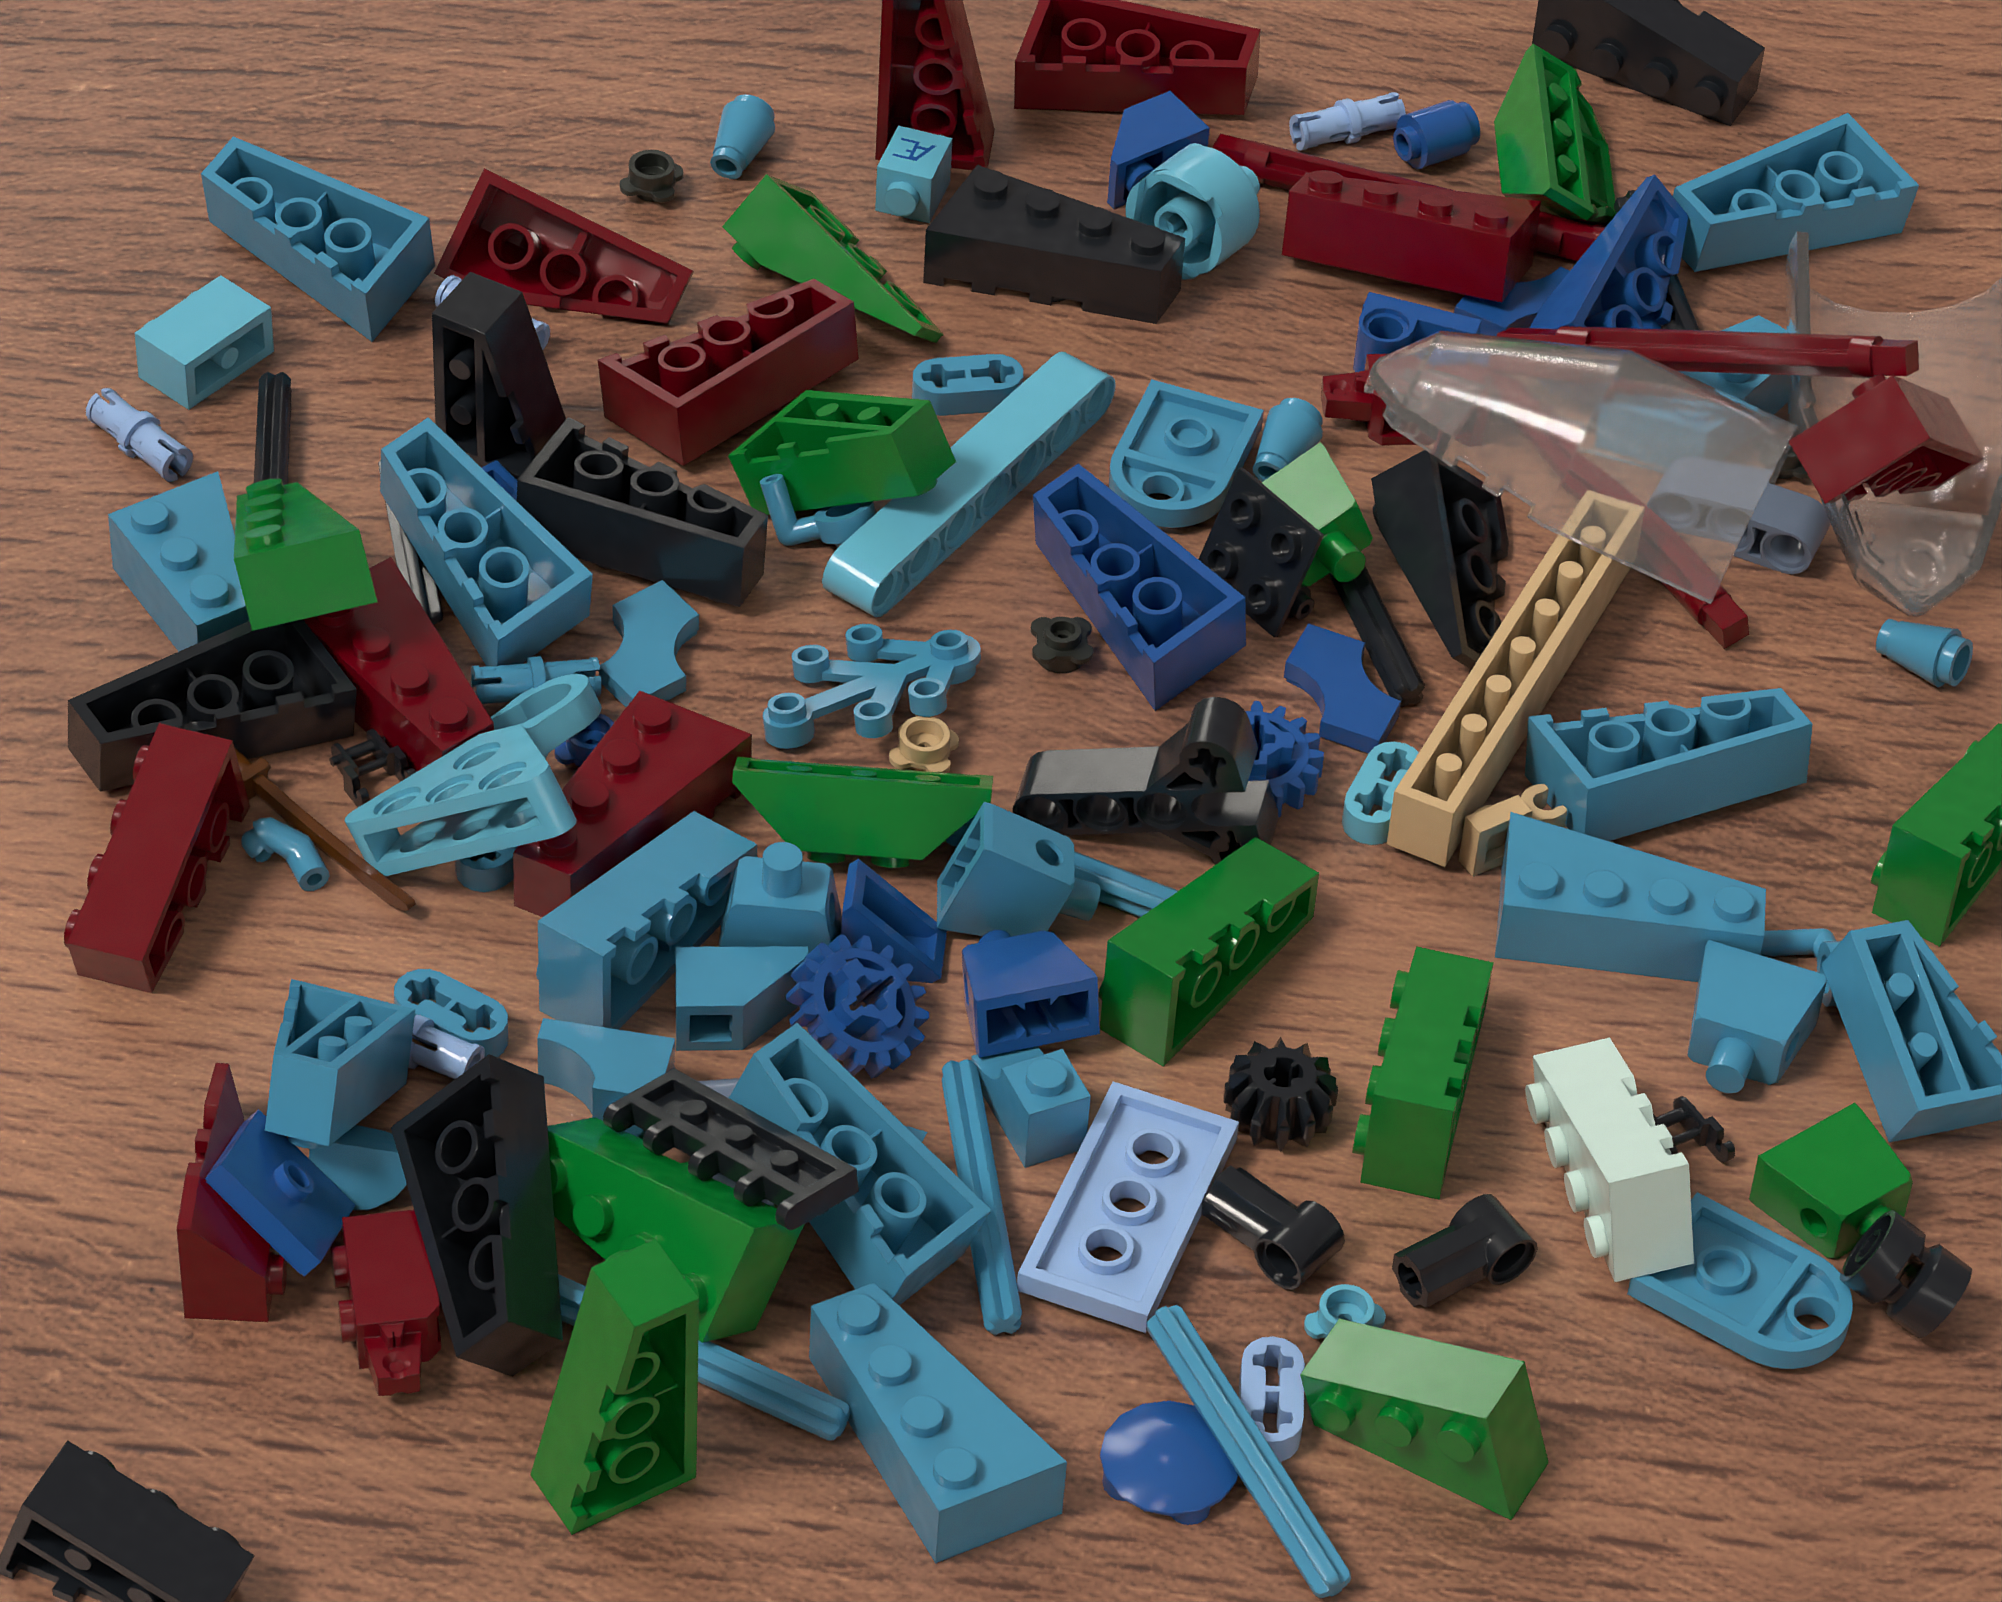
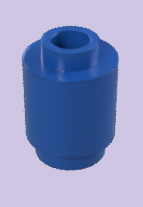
[1393,100,1480,169]

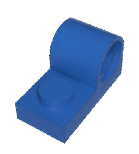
[1353,292,1482,372]

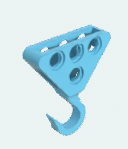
[344,674,602,876]

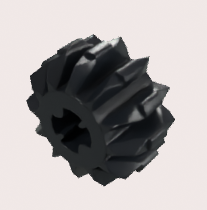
[1223,1037,1338,1152]

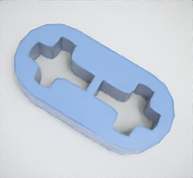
[1239,1336,1305,1462]

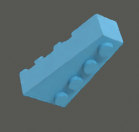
[1495,812,1766,982]

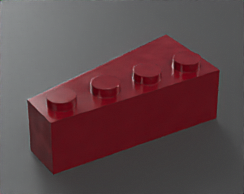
[1282,170,1541,302]
[598,279,859,466]
[64,723,250,993]

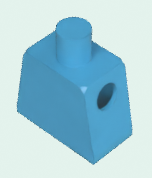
[937,802,1100,936]
[718,842,842,954]
[1687,939,1827,1093]

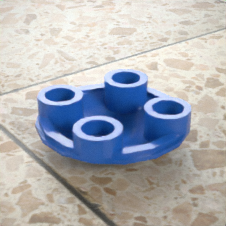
[1100,1401,1238,1525]

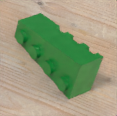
[234,479,377,631]
[1871,723,2002,947]
[1099,837,1319,1067]
[1352,946,1494,1200]
[547,1117,804,1343]
[530,1239,699,1535]

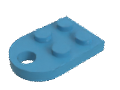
[1109,379,1264,528]
[1627,1192,1853,1369]

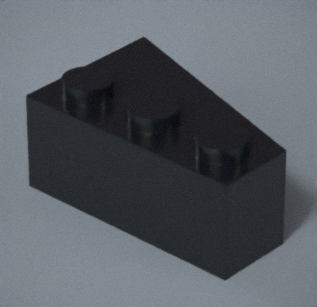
[432,272,566,480]
[0,1440,255,1602]

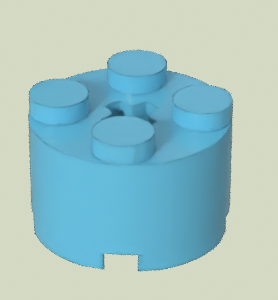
[1125,143,1260,280]

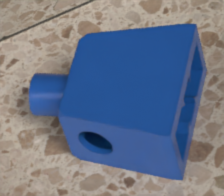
[962,930,1100,1058]

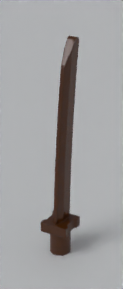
[234,747,416,911]

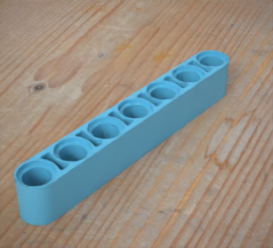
[822,352,1116,617]

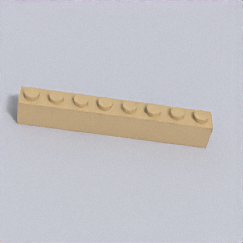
[1387,486,1645,867]

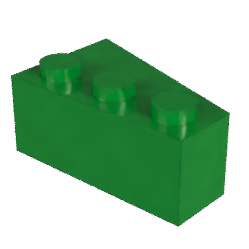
[728,390,956,515]
[1300,1318,1549,1520]

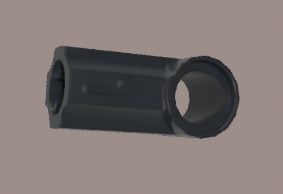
[1202,1165,1345,1290]
[1392,1194,1538,1308]

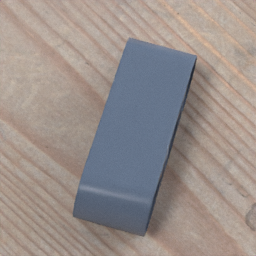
[1647,456,1831,574]

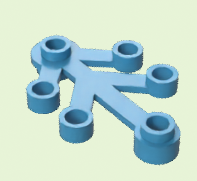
[763,624,981,749]

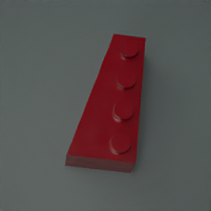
[875,0,995,171]
[1014,0,1261,115]
[1788,374,1985,504]
[303,557,494,772]
[513,691,752,917]

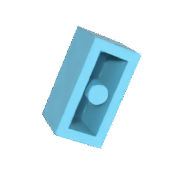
[135,275,274,410]

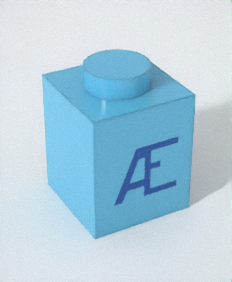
[875,126,952,223]

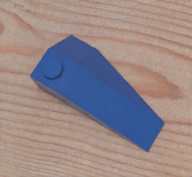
[1529,174,1689,401]

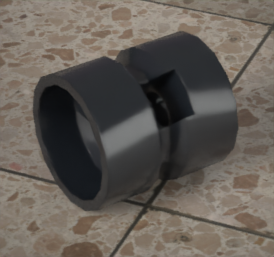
[1840,1210,1972,1339]

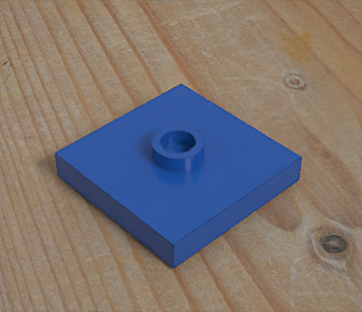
[205,1109,355,1276]

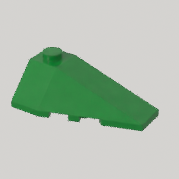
[722,174,944,343]

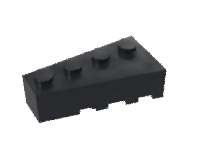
[1532,0,1765,126]

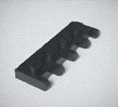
[603,1068,859,1230]

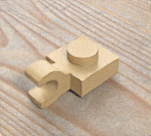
[1459,784,1568,877]

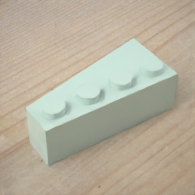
[1525,1037,1694,1282]

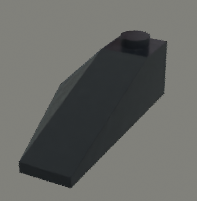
[1371,448,1509,670]

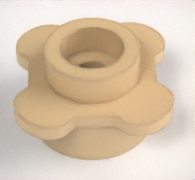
[889,716,959,773]

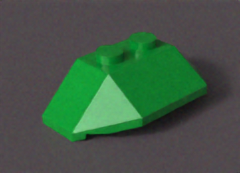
[1494,44,1616,224]
[732,757,993,868]

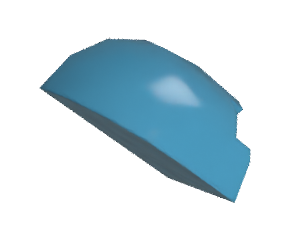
[309,1125,407,1210]

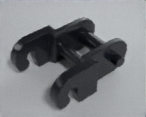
[329,729,416,807]
[1653,1096,1735,1163]

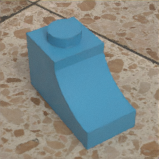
[537,1018,675,1139]
[971,1046,1091,1168]

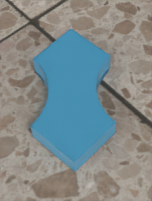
[599,580,699,707]

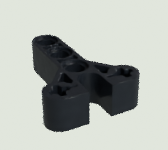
[1013,697,1279,865]

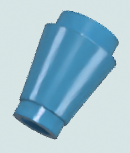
[710,94,775,179]
[1253,398,1323,482]
[1876,619,1973,687]

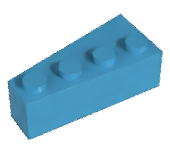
[1673,113,1919,272]
[201,136,435,342]
[380,417,593,666]
[1525,688,1813,841]
[536,811,757,1029]
[729,1023,992,1306]
[809,1283,1067,1563]

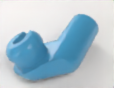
[241,817,330,891]

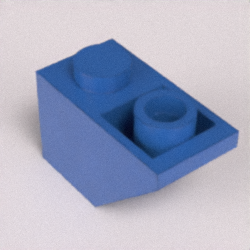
[1107,91,1210,209]

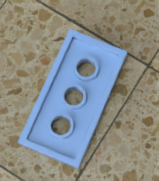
[1017,1081,1239,1333]

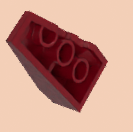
[434,168,694,324]
[176,1063,287,1322]

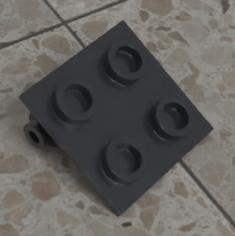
[1198,467,1324,637]

